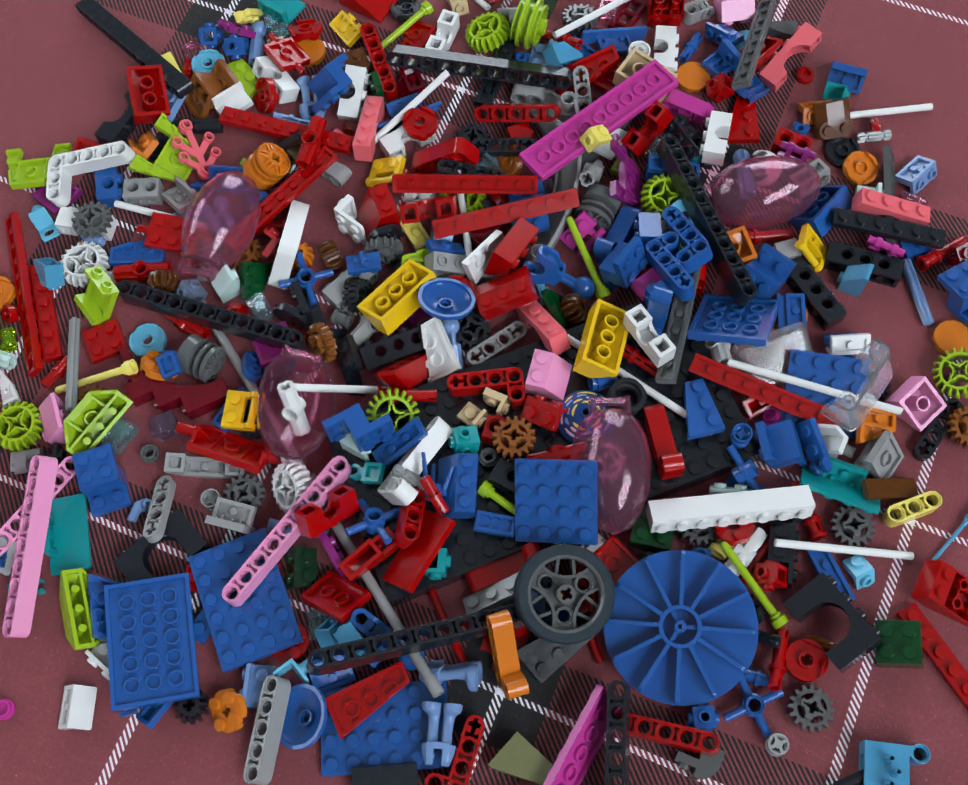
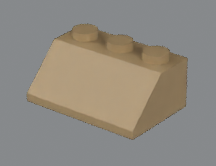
[612,47,678,103]

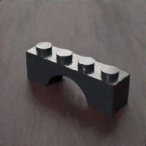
[94,91,138,144]

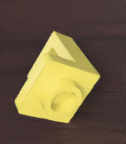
[579,124,613,153]

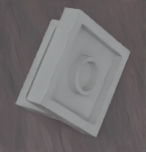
[853,430,904,479]
[204,497,257,534]

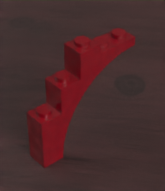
[119,347,229,420]

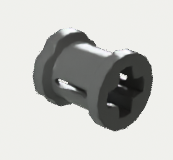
[331,308,355,330]

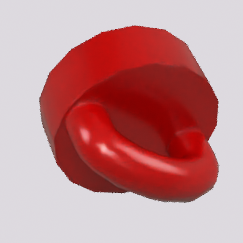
[2,305,20,323]

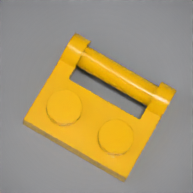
[365,155,406,188]
[794,223,827,273]
[220,390,262,432]

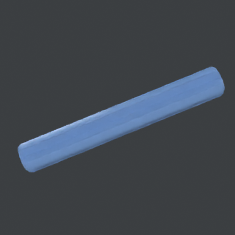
[903,258,934,326]

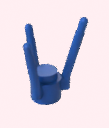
[421,452,454,502]

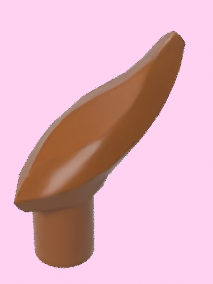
[805,634,837,649]

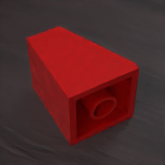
[357,183,401,242]

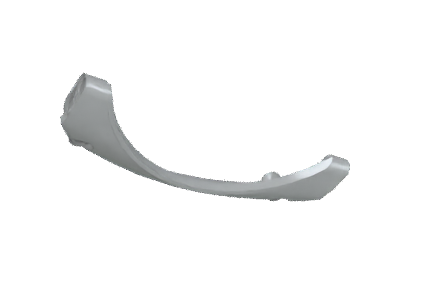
[477,83,582,284]

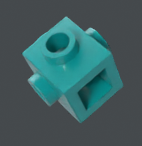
[448,425,480,454]

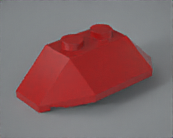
[374,351,429,390]

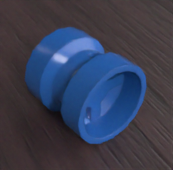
[729,423,753,449]

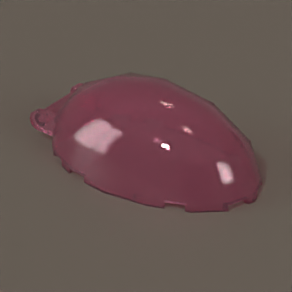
[703,155,822,231]
[178,170,261,281]
[257,344,336,463]
[571,396,652,534]

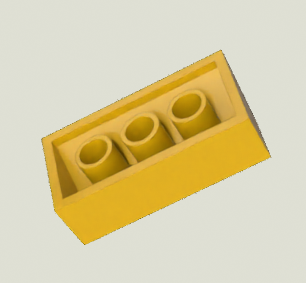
[357,258,437,336]
[573,299,629,378]

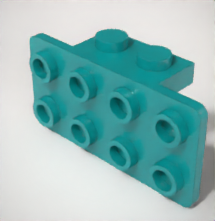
[799,456,880,514]
[44,493,92,576]

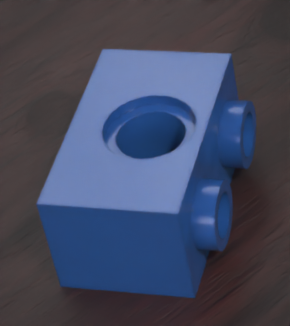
[95,167,124,208]

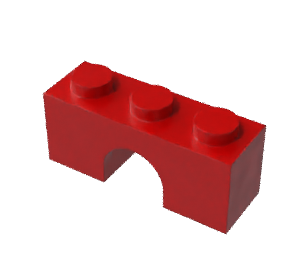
[620,100,674,159]
[399,194,458,224]
[294,484,360,539]

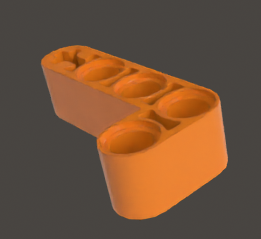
[486,610,529,700]

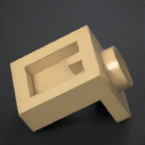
[447,0,469,16]
[483,387,510,416]
[457,401,488,430]

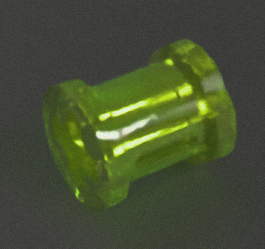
[0,328,18,352]

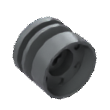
[574,184,621,231]
[177,334,226,383]

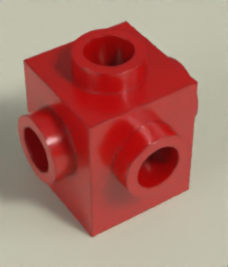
[706,72,735,103]
[753,560,788,592]

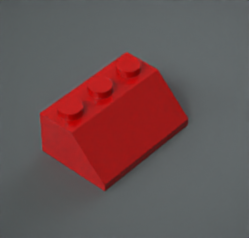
[126,65,171,125]
[484,217,539,275]
[475,265,539,320]

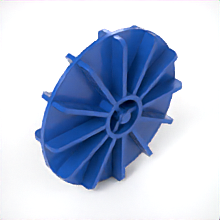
[604,550,759,706]

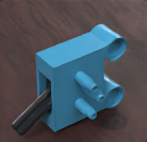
[832,740,931,785]

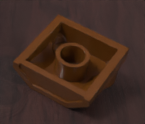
[813,97,854,140]

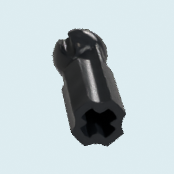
[171,118,224,135]

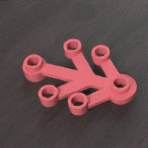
[171,119,221,180]

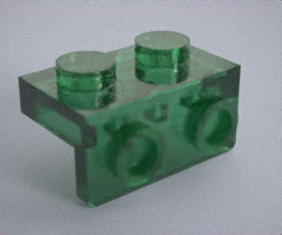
[284,546,317,590]

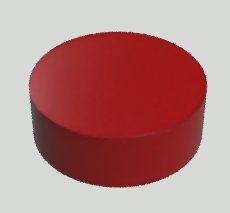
[796,67,814,85]

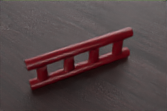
[608,0,648,28]

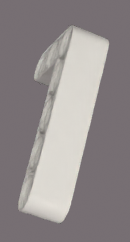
[46,141,136,208]
[267,200,310,290]
[378,416,453,506]

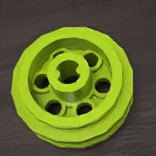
[510,0,549,50]

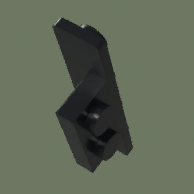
[661,103,702,162]
[289,273,327,330]
[330,328,365,396]
[768,518,801,588]

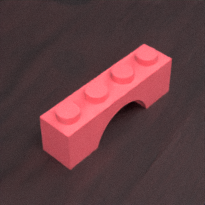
[759,22,822,92]
[352,95,385,162]
[851,187,931,226]
[516,300,571,355]

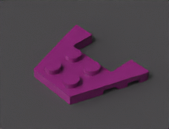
[610,133,641,206]

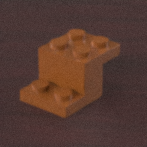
[184,59,240,118]

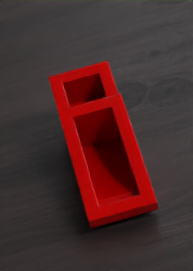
[338,526,400,581]

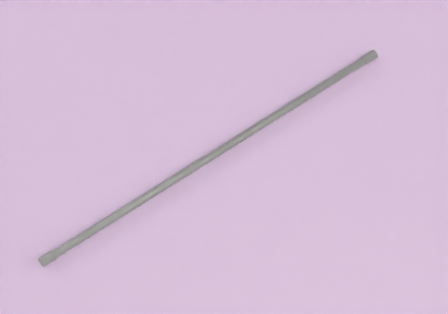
[200,300,444,698]

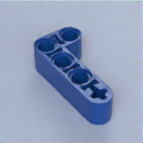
[593,205,643,264]
[662,206,713,274]
[646,232,695,301]
[637,285,674,347]

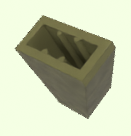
[488,732,553,785]

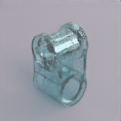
[102,417,139,455]

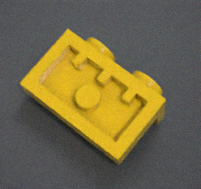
[329,10,362,48]

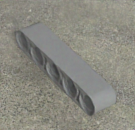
[243,675,291,785]

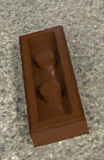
[860,478,919,500]

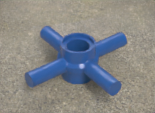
[278,252,334,305]
[726,444,761,490]
[345,499,400,545]
[722,676,784,737]

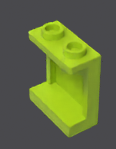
[74,266,120,326]

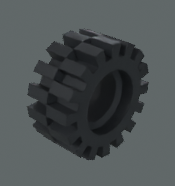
[342,278,374,313]

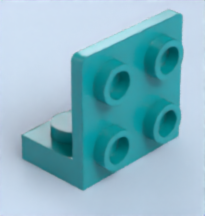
[257,0,306,28]

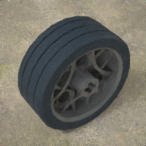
[513,544,615,645]

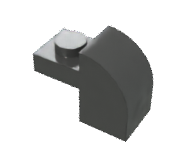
[673,743,725,780]

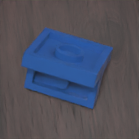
[825,61,868,94]

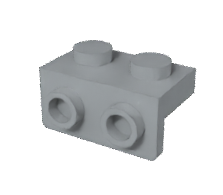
[161,176,199,215]

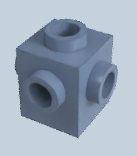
[175,279,208,301]

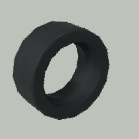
[606,377,647,417]

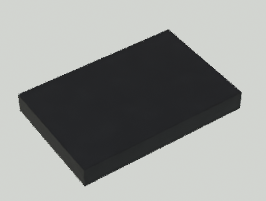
[351,762,419,785]

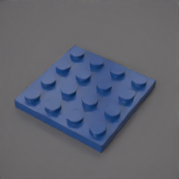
[687,294,780,347]
[780,349,870,438]
[515,458,598,545]

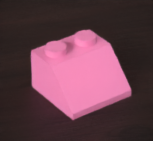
[713,0,755,25]
[525,349,572,401]
[885,376,947,431]
[38,392,70,446]

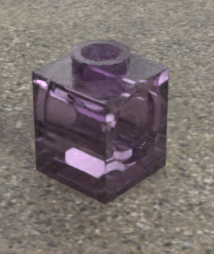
[149,410,180,442]

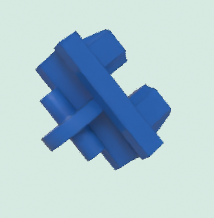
[346,251,382,276]

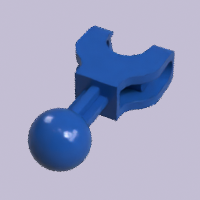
[520,245,595,300]
[351,608,425,671]

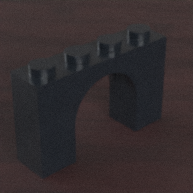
[113,509,211,582]
[783,572,882,673]

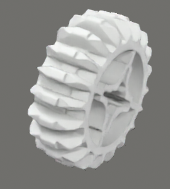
[59,241,110,289]
[271,460,314,513]

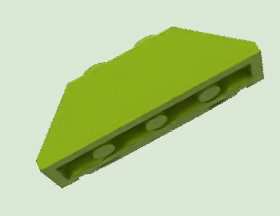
[63,390,133,455]
[59,568,101,651]

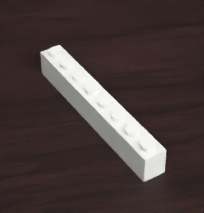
[646,485,816,533]

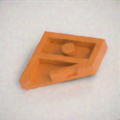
[855,405,897,444]

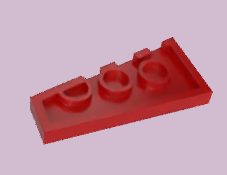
[557,44,621,96]
[325,661,411,740]

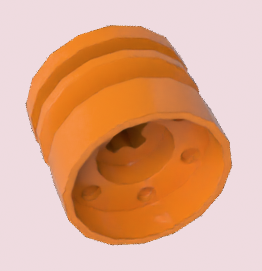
[243,143,291,190]

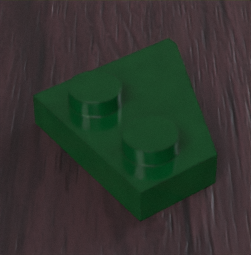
[369,71,385,105]
[239,262,272,300]
[541,288,574,330]

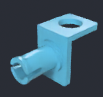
[28,205,60,242]
[272,658,317,684]

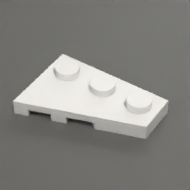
[461,229,504,284]
[421,317,462,383]

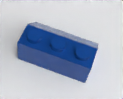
[786,185,852,238]
[435,453,479,519]

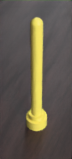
[55,359,138,394]

